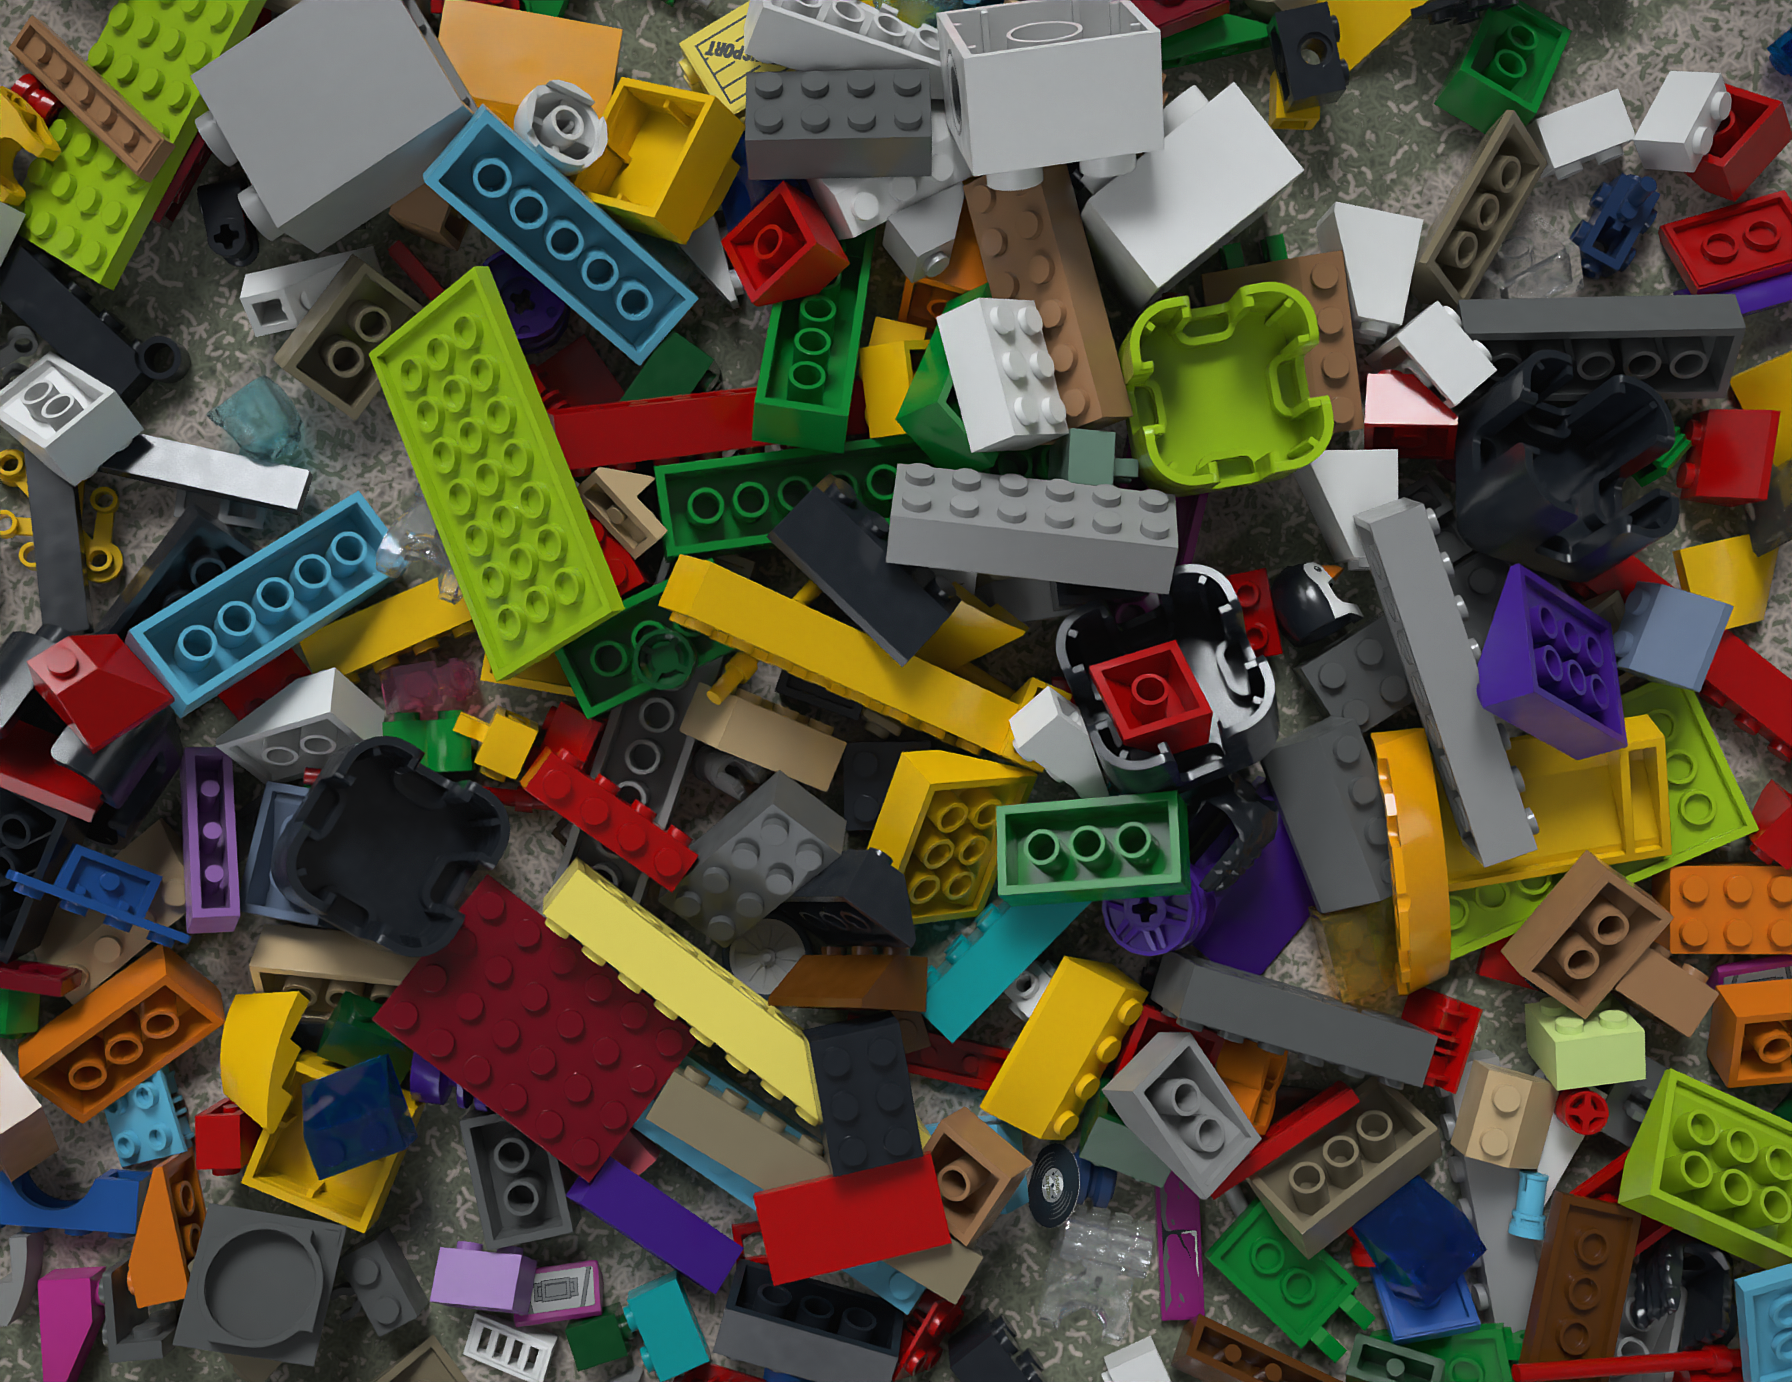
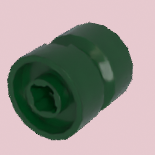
[633,629,698,690]

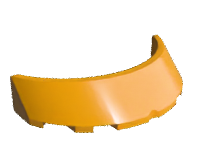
[1370,728,1451,996]

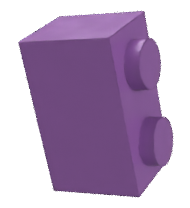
[430,1241,537,1315]

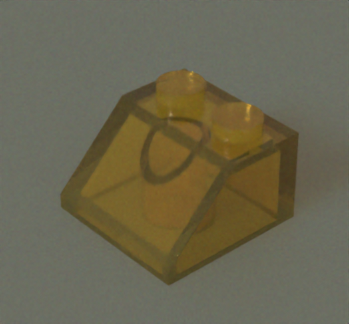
[1308,895,1398,1003]

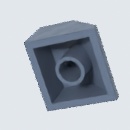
[1613,581,1734,692]

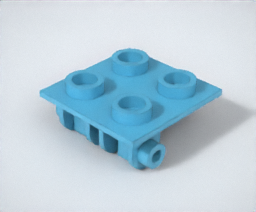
[104,1064,195,1167]

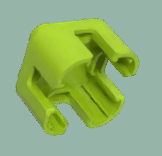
[1118,282,1334,497]

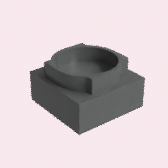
[172,1203,347,1367]

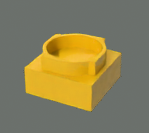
[569,77,745,245]
[241,1050,426,1234]

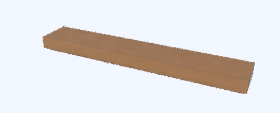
[8,15,176,183]

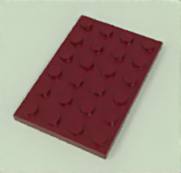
[372,874,698,1182]

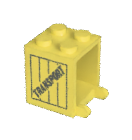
[678,1,796,139]

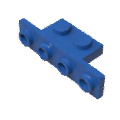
[5,843,192,948]

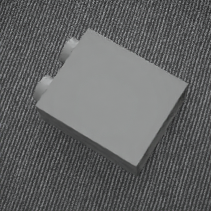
[190,0,478,254]

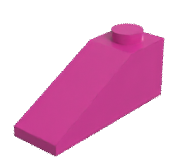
[38,1266,106,1382]

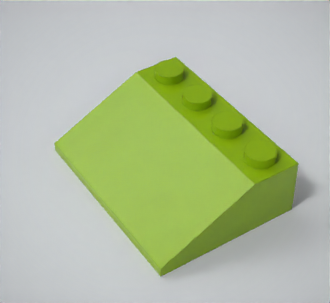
[1618,1068,1792,1270]

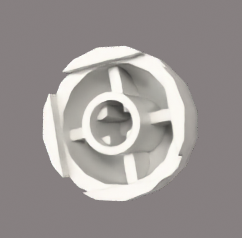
[514,80,608,177]

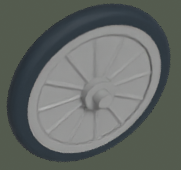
[722,911,813,1001]

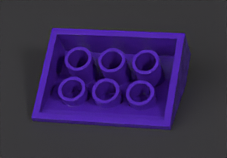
[1476,563,1628,761]
[1148,776,1316,975]

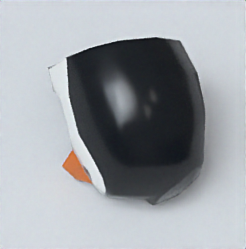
[1271,562,1364,647]

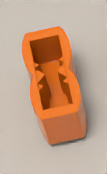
[1216,1038,1288,1135]

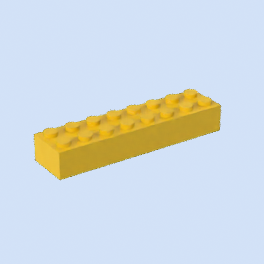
[658,554,1019,756]

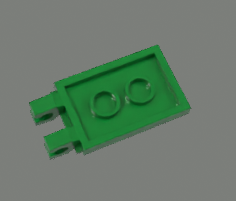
[1204,1196,1376,1364]
[1369,1323,1525,1382]

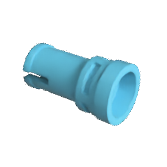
[1508,1170,1549,1240]

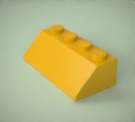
[979,956,1149,1140]

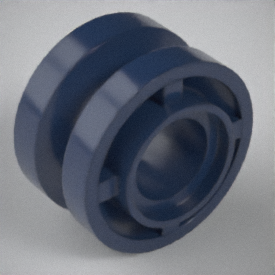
[1073,1142,1117,1210]

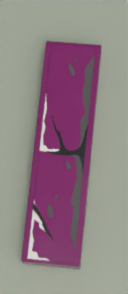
[1154,1170,1205,1321]

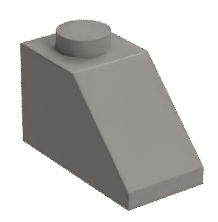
[882,181,965,283]

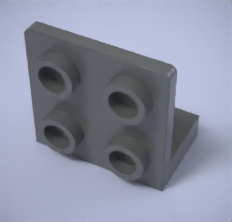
[98,1253,180,1363]

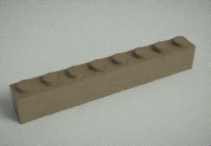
[645,1065,983,1305]

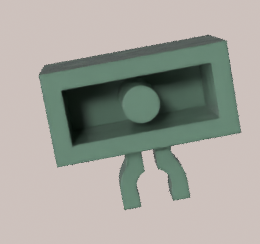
[1048,428,1139,486]

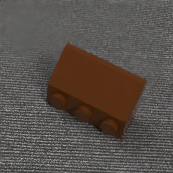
[768,946,928,1012]

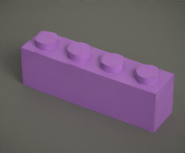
[180,747,240,934]

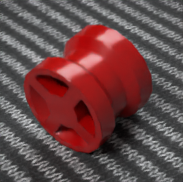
[1554,1087,1609,1135]

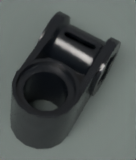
[197,177,259,267]

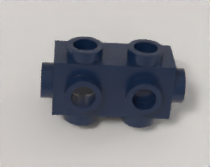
[1568,173,1661,279]

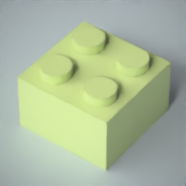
[1525,993,1646,1091]

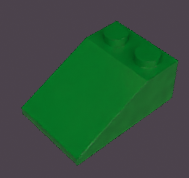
[1434,0,1572,134]

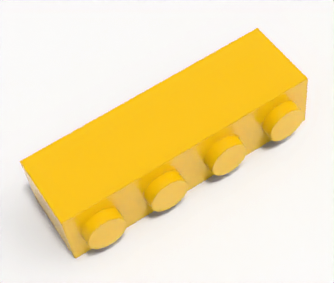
[299,570,477,684]

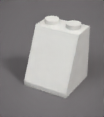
[1316,202,1424,344]
[1293,449,1398,571]

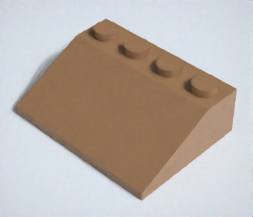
[1200,250,1364,433]

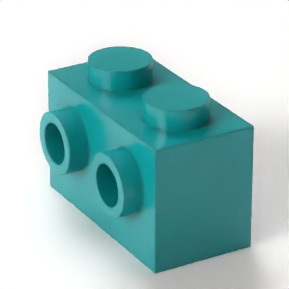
[623,1270,710,1382]

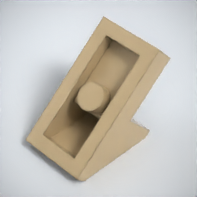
[577,467,668,559]

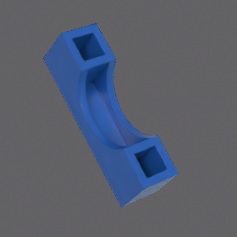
[0,1169,152,1239]

